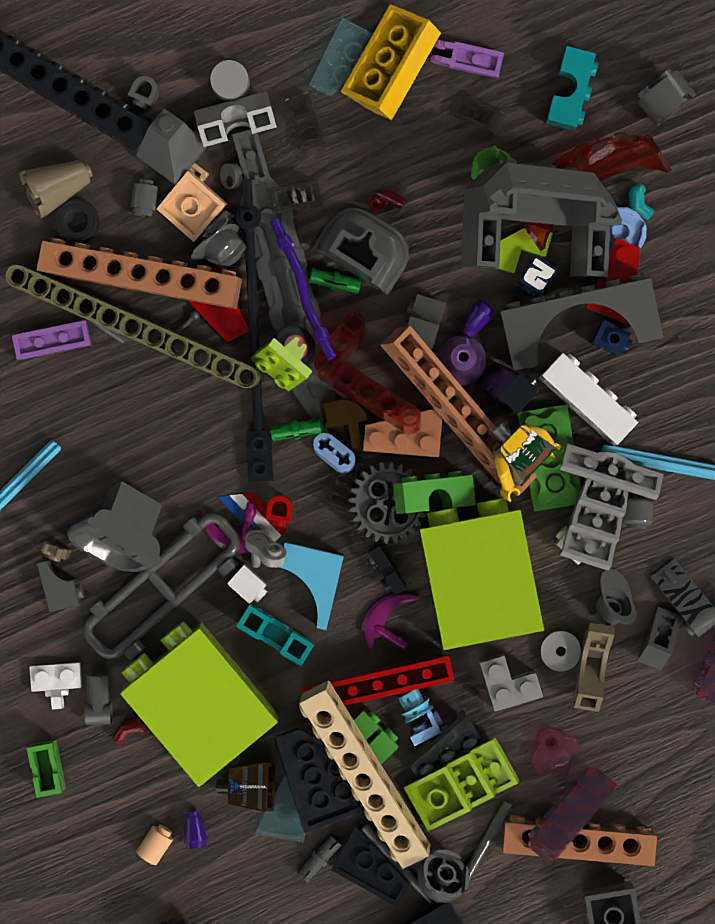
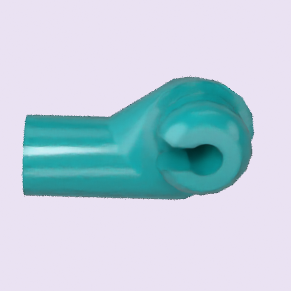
[628,183,655,221]

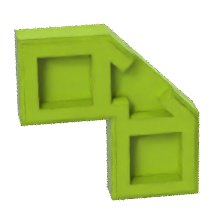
[495,225,553,274]

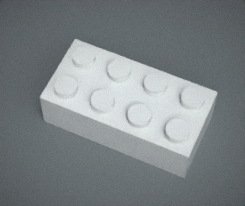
[539,353,638,446]

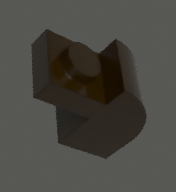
[319,400,367,449]

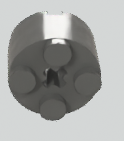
[637,69,696,126]

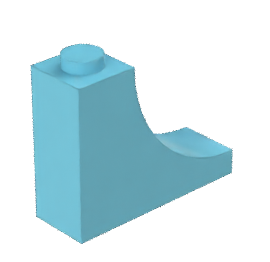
[280,542,344,630]

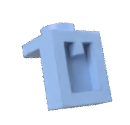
[410,710,444,746]

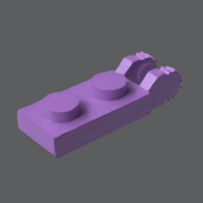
[430,40,504,79]

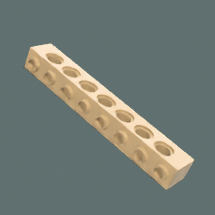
[299,680,431,869]

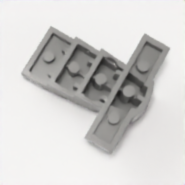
[560,444,664,571]

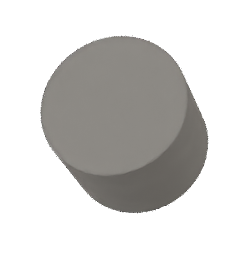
[210,60,250,102]

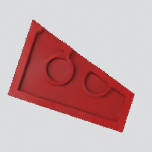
[586,238,640,327]
[183,265,249,343]

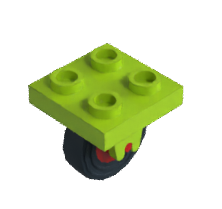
[251,326,316,391]

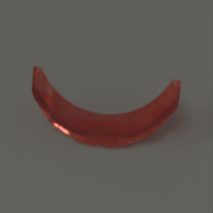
[522,132,672,251]

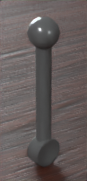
[175,310,200,333]

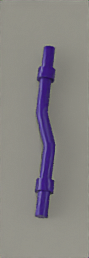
[270,218,336,360]

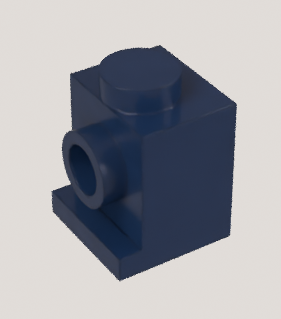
[591,319,632,357]

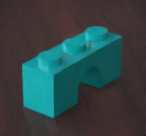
[546,46,599,131]
[236,603,315,666]

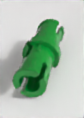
[308,267,361,294]
[270,417,323,441]

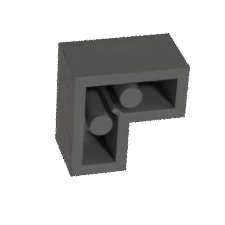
[402,294,446,351]

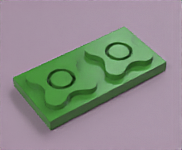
[517,404,581,512]

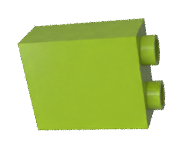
[419,498,544,650]
[120,621,278,787]

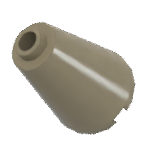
[19,160,93,218]

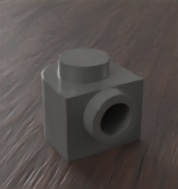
[128,76,159,110]

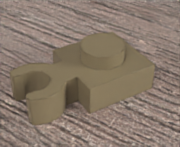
[41,540,72,562]

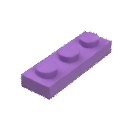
[12,320,92,360]

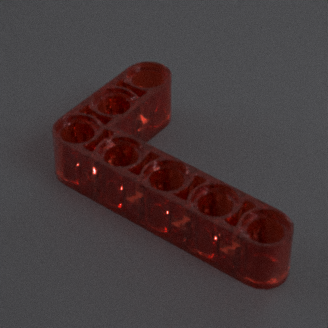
[314,312,422,434]

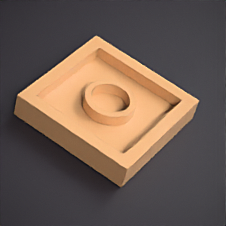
[157,170,227,242]

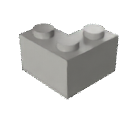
[479,653,543,711]

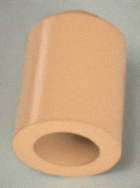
[136,824,173,865]

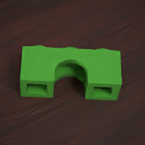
[393,471,476,514]

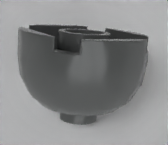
[418,850,470,903]

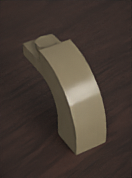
[574,623,615,712]

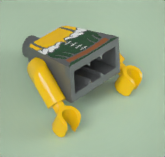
[492,422,561,502]

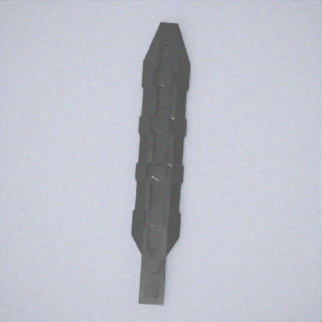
[232,129,337,423]

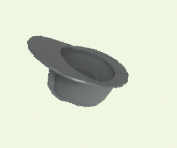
[190,223,246,268]
[596,569,637,626]

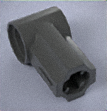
[85,675,113,725]

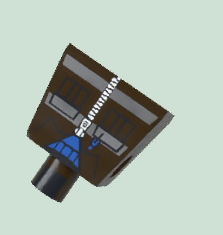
[216,763,275,812]

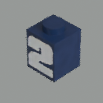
[518,256,557,297]

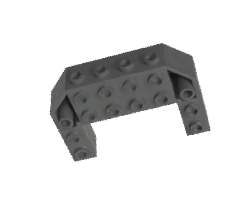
[461,160,622,279]

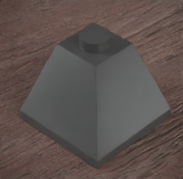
[136,108,207,186]

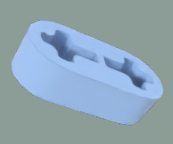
[313,433,355,473]

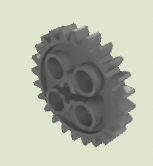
[346,462,426,544]

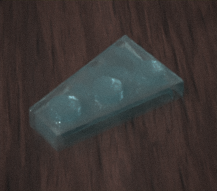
[308,17,373,97]
[254,775,305,842]

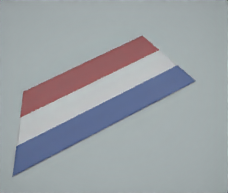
[218,493,288,541]

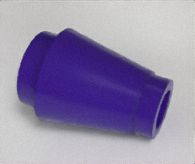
[460,300,496,338]
[183,811,208,849]

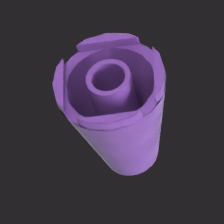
[437,335,486,385]

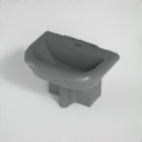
[312,208,409,296]
[67,481,162,572]

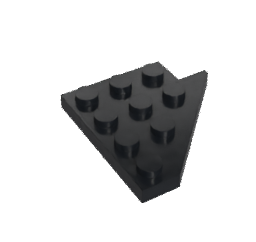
[273,728,387,833]

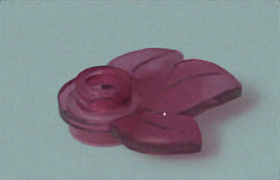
[532,729,581,775]

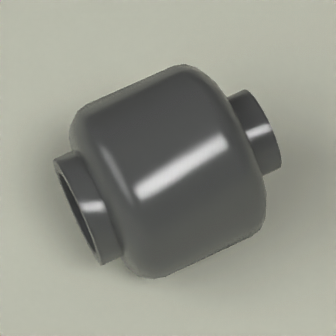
[622,493,654,530]

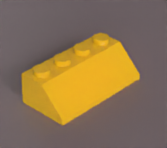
[341,4,441,120]

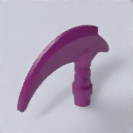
[201,502,257,553]
[361,593,419,651]

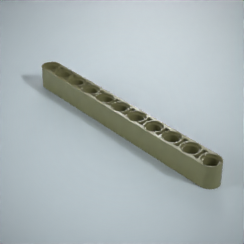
[5,265,261,388]

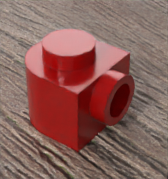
[265,496,293,527]

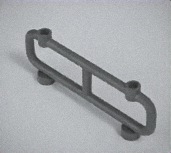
[83,513,240,661]

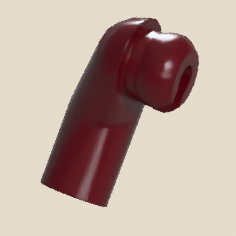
[368,189,406,211]
[112,717,148,745]

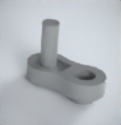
[245,530,287,568]

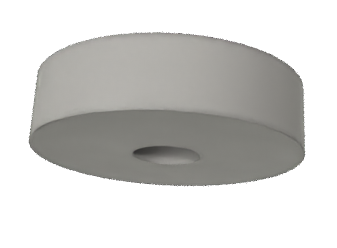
[540,631,581,671]

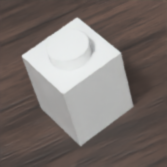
[227,564,267,604]

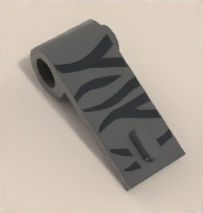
[651,559,715,637]

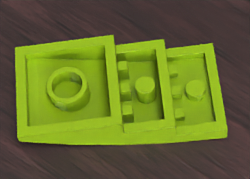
[404,737,520,831]

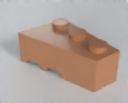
[363,409,442,457]

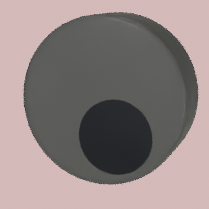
[220,163,243,189]

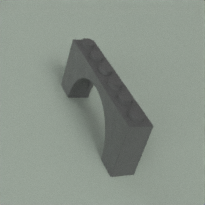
[501,273,664,370]

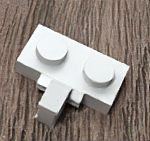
[30,662,83,709]

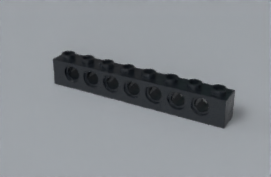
[0,30,151,153]

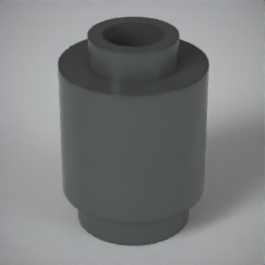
[130,179,158,217]

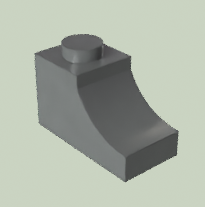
[37,560,85,612]
[638,607,681,670]

